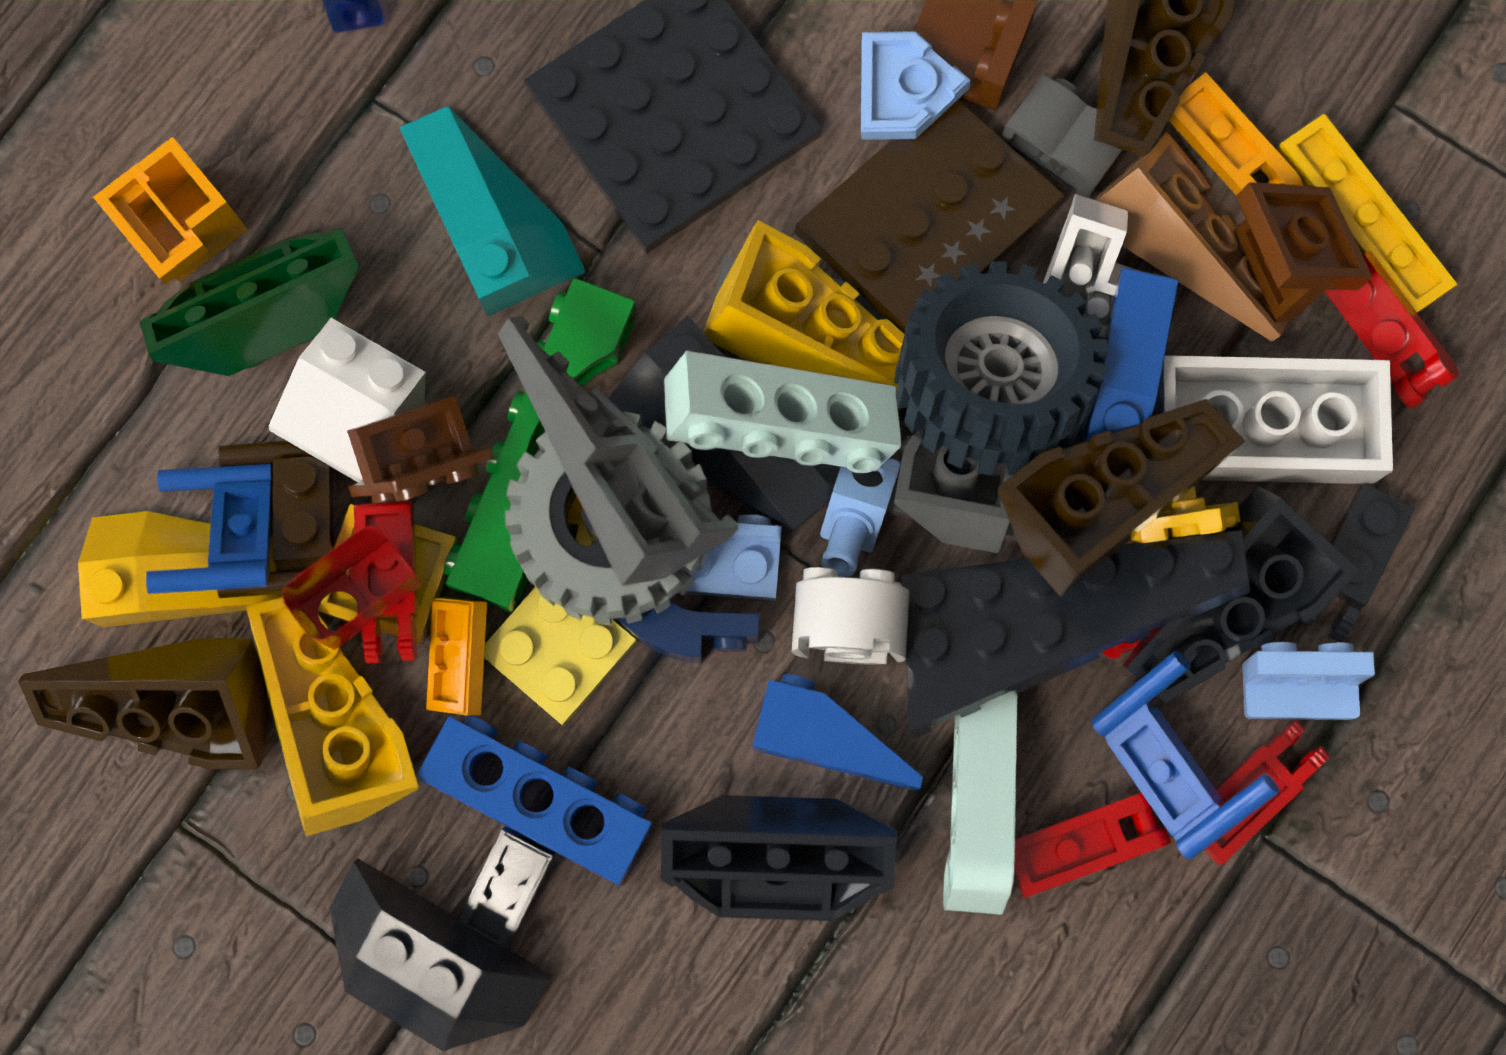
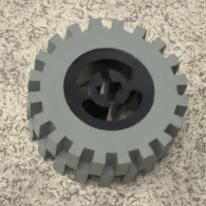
[505,412,711,625]

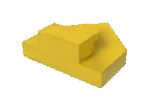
[1126,486,1241,544]

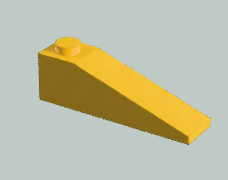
[78,511,283,628]
[246,597,418,836]

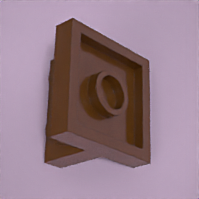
[1235,182,1373,321]

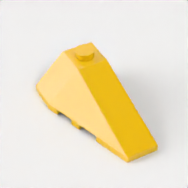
[703,220,908,408]

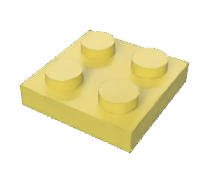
[484,587,637,726]

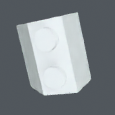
[269,318,426,483]

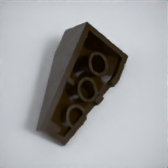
[1094,0,1235,156]
[997,399,1245,597]
[18,638,267,769]

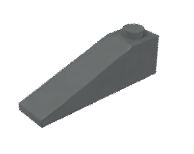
[894,375,1012,553]

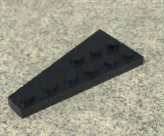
[901,530,1250,739]

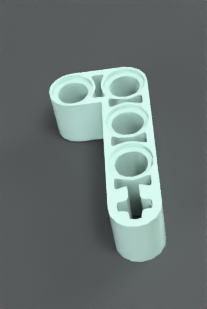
[943,691,1017,915]

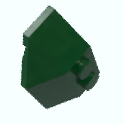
[139,228,359,376]

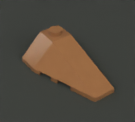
[1095,132,1288,342]

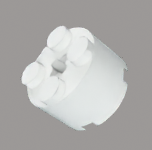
[792,568,909,665]

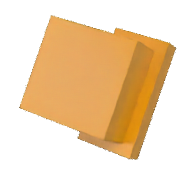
[93,137,248,285]

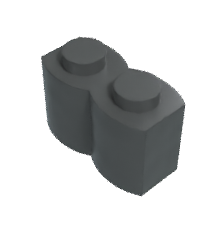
[1001,75,1123,198]

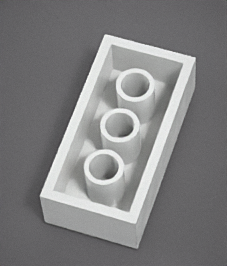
[1152,356,1393,484]

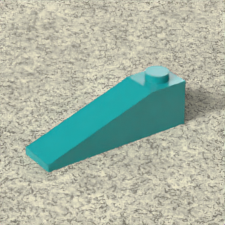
[399,106,586,317]

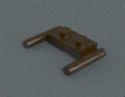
[217,440,334,599]

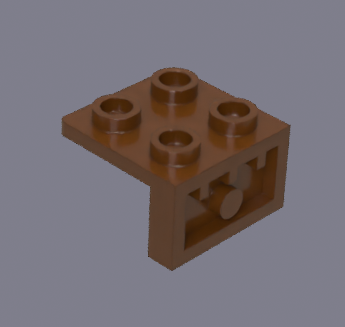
[913,0,1039,111]

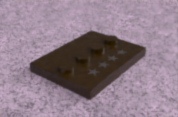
[795,100,1065,334]

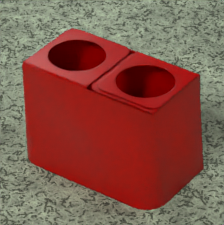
[283,526,423,650]

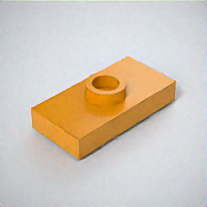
[426,597,487,716]

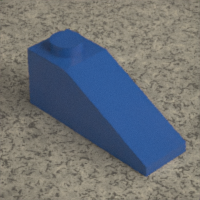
[1082,267,1178,441]
[752,674,923,791]

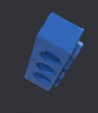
[416,715,654,886]

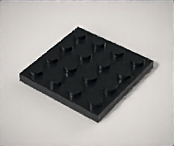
[524,0,822,254]

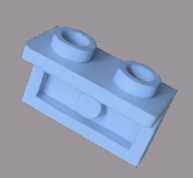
[1242,642,1375,720]

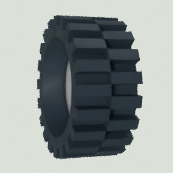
[894,261,1108,476]

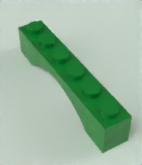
[443,278,638,614]

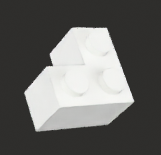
[1043,194,1139,338]

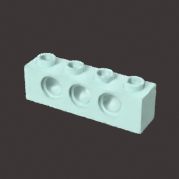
[664,351,902,473]

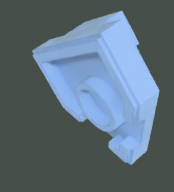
[861,31,970,140]

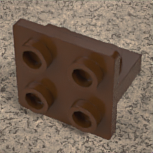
[347,396,494,504]

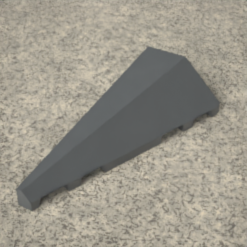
[498,317,739,586]

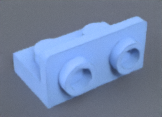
[677,513,781,601]

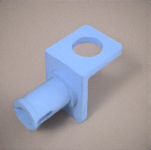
[820,458,900,577]

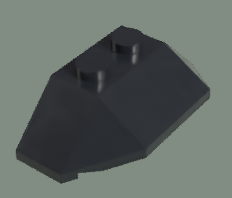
[661,795,897,921]
[329,858,553,1051]

